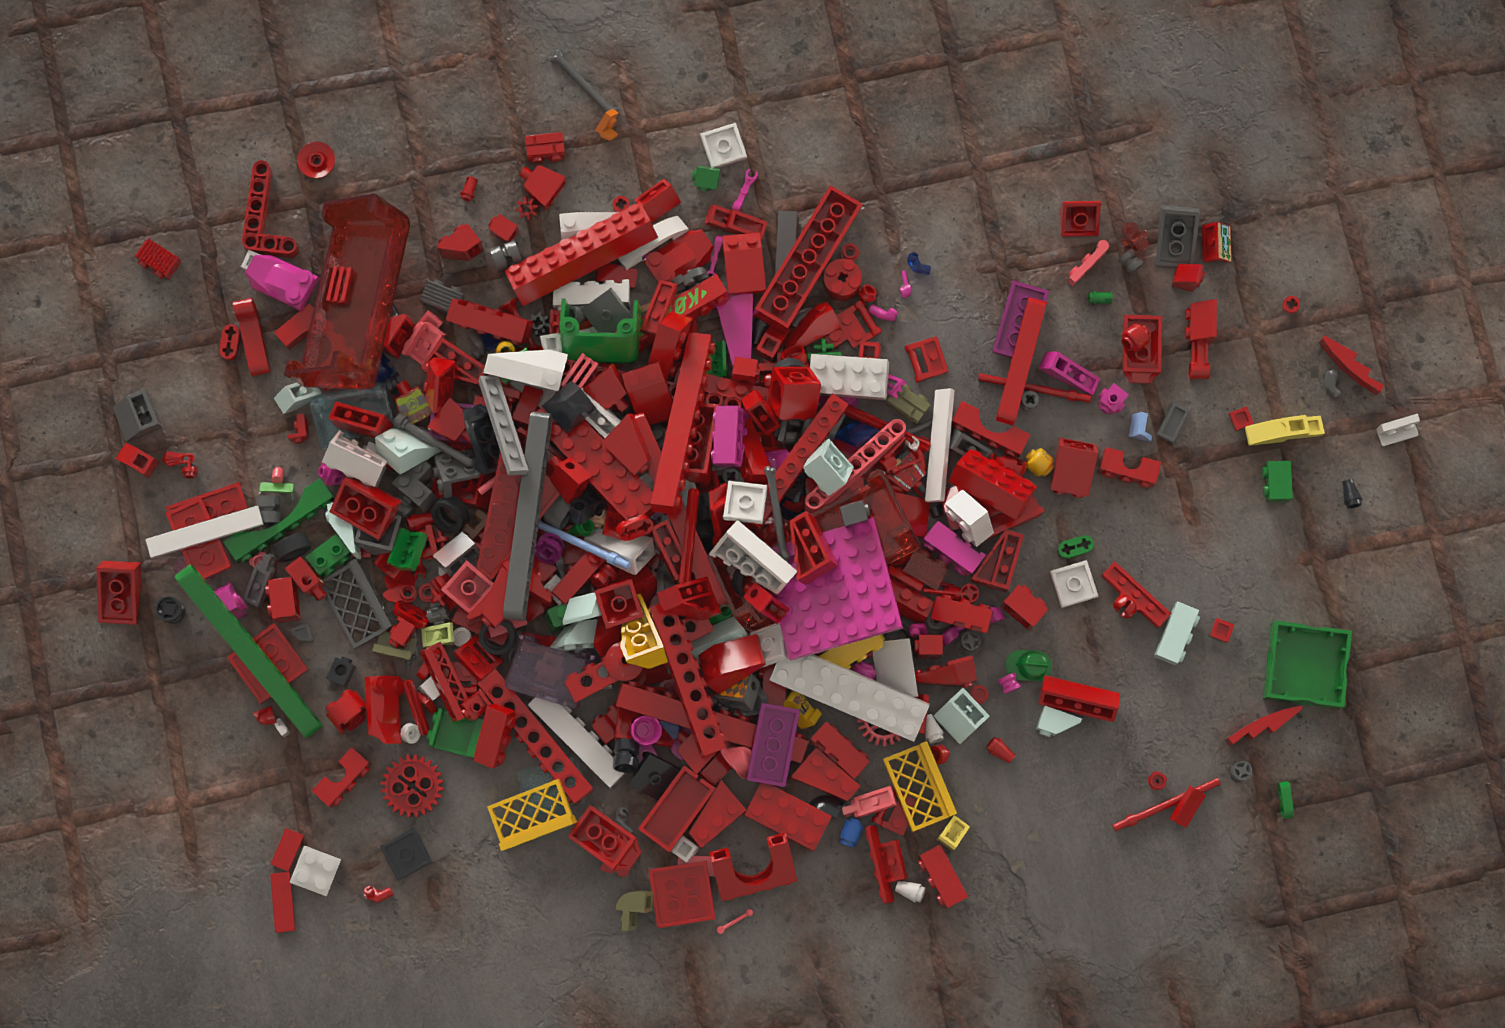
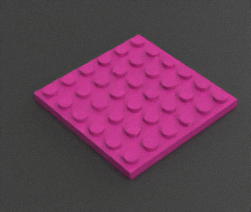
[771,517,903,661]

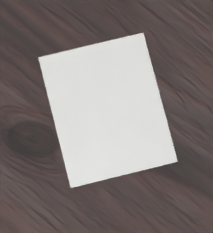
[872,639,918,697]

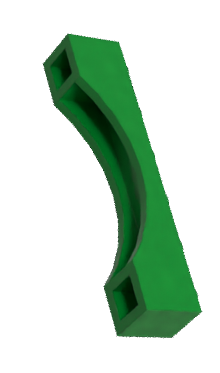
[224,478,335,563]

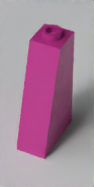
[716,293,753,370]

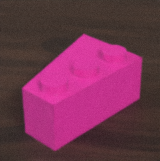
[711,406,750,467]
[922,521,986,576]
[213,581,247,620]

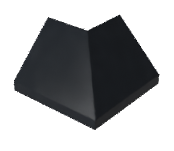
[542,381,596,434]

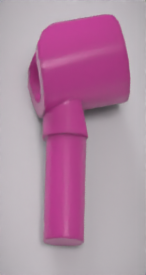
[899,271,911,298]

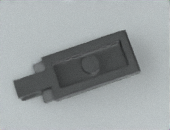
[243,554,277,608]

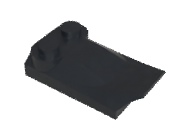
[462,404,500,476]

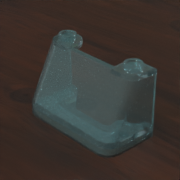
[310,382,396,450]

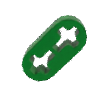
[1057,535,1094,559]
[1277,781,1294,819]

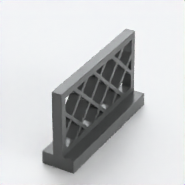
[322,559,396,649]

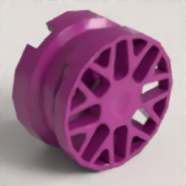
[535,533,565,564]

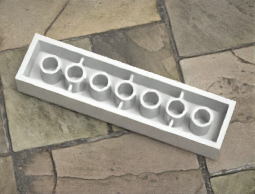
[770,654,930,742]

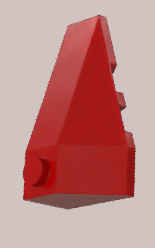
[914,655,977,688]

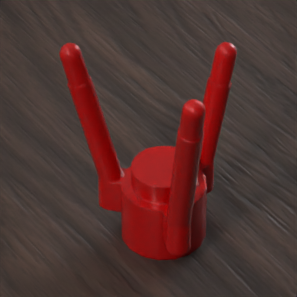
[877,437,922,474]
[916,574,960,602]

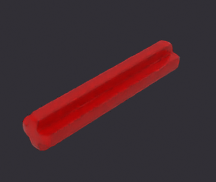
[402,679,430,735]

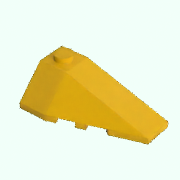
[621,593,668,669]

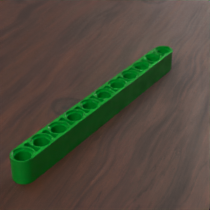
[174,564,323,738]

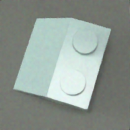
[803,439,854,496]

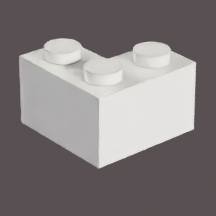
[945,490,994,547]

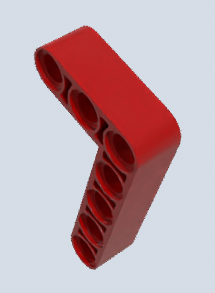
[242,160,299,258]

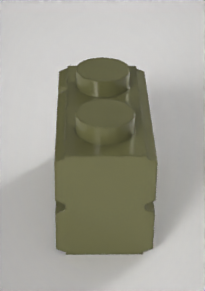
[885,384,930,425]

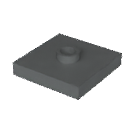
[581,288,633,333]

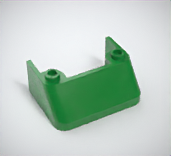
[560,298,642,364]

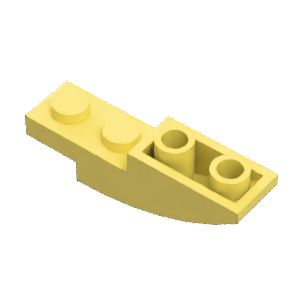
[1245,415,1325,446]

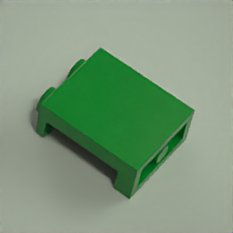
[427,708,483,758]

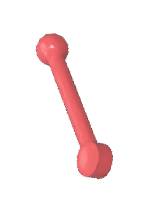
[717,909,753,934]

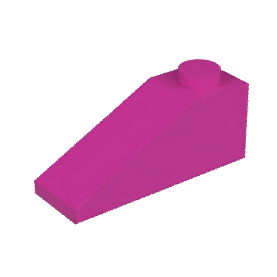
[1039,352,1100,395]

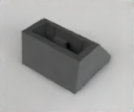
[113,389,162,442]

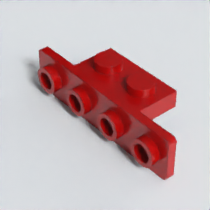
[865,825,907,904]

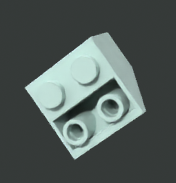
[549,619,597,654]
[933,688,990,744]

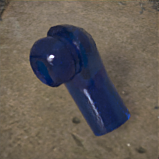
[907,252,931,275]

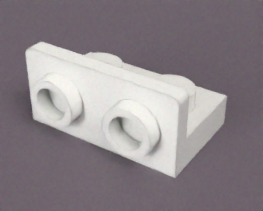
[1376,414,1420,446]

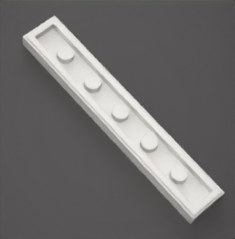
[925,388,955,503]
[146,506,264,558]

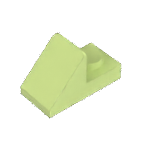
[421,622,454,648]

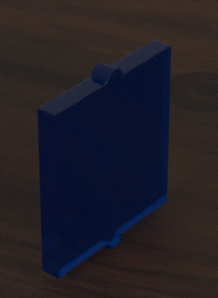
[834,421,879,447]

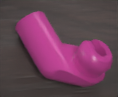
[869,305,898,321]
[909,623,929,638]

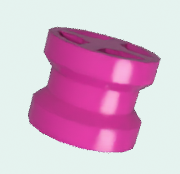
[997,673,1021,694]

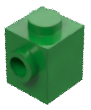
[692,165,721,191]

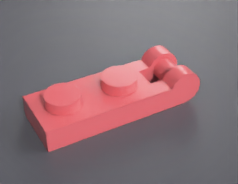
[1067,240,1109,287]

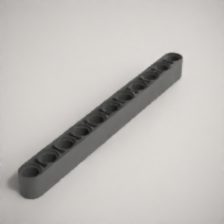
[503,412,552,621]

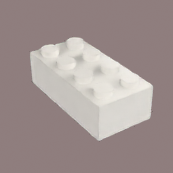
[810,354,889,400]

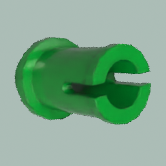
[1088,290,1113,306]

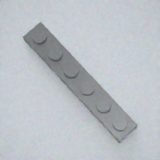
[478,375,528,475]

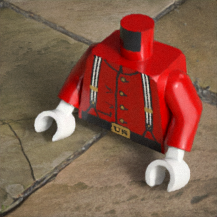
[871,436,927,496]

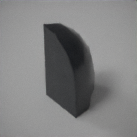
[809,795,844,819]

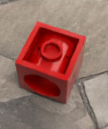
[768,366,821,421]

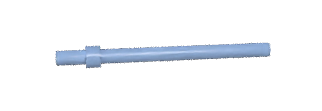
[538,520,631,570]

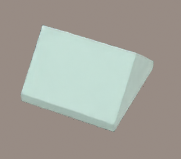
[562,593,601,625]

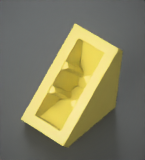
[937,815,970,851]

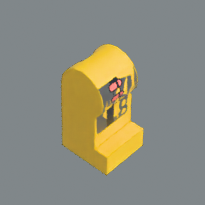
[784,690,822,729]

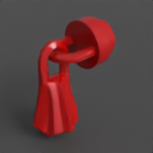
[162,451,198,479]

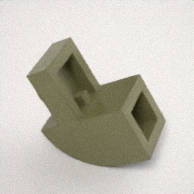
[615,890,653,931]

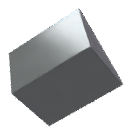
[354,515,402,555]

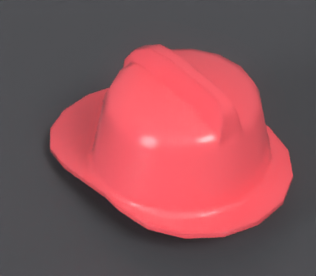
[720,740,752,779]

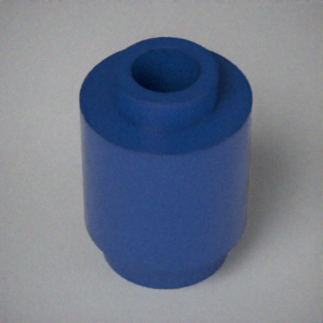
[839,818,864,848]

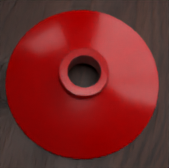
[297,142,335,178]
[605,642,643,681]

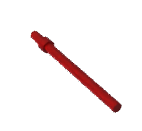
[978,373,1091,403]
[1112,778,1221,832]

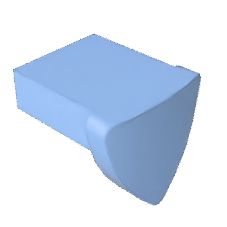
[1128,412,1152,442]

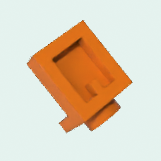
[595,109,618,141]

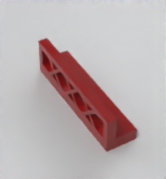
[972,497,1045,547]
[419,641,468,722]

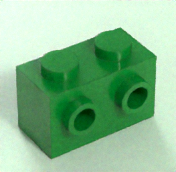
[306,534,352,578]

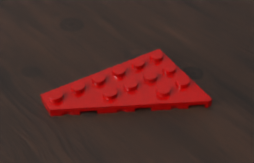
[476,451,559,580]

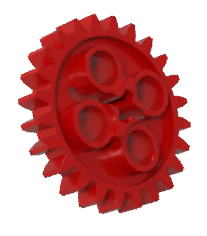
[380,754,444,818]

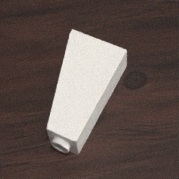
[584,528,656,575]

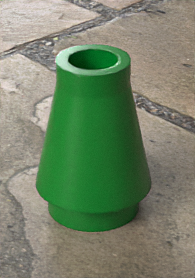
[569,519,594,537]

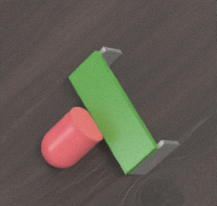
[259,467,295,500]

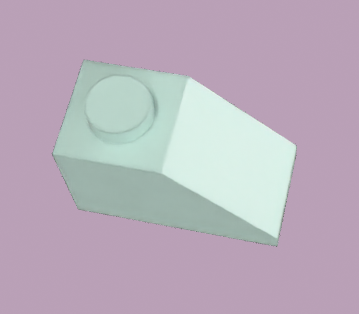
[274,378,322,414]
[1036,706,1082,737]

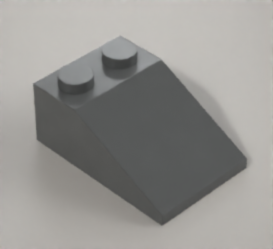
[1155,205,1200,267]

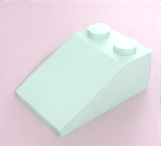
[375,427,442,474]

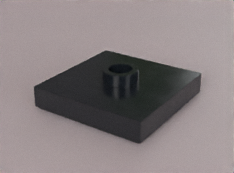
[627,751,681,801]
[380,828,433,881]

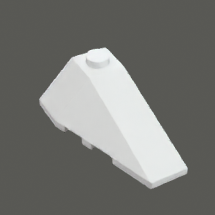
[559,212,619,240]
[484,350,568,392]

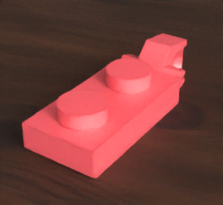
[842,786,897,818]

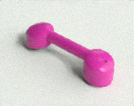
[942,607,1006,647]

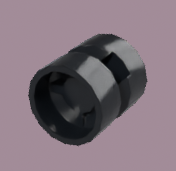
[155,596,185,624]
[612,738,640,773]

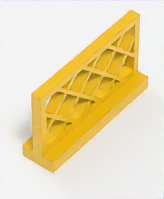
[882,741,957,832]
[487,779,577,851]

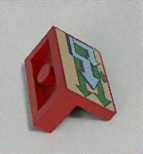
[1202,222,1232,263]

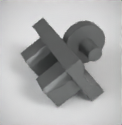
[774,418,803,448]

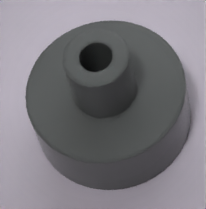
[570,306,586,324]

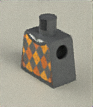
[714,673,760,711]

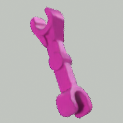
[732,169,758,211]
[707,236,723,275]

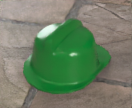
[1005,650,1052,681]

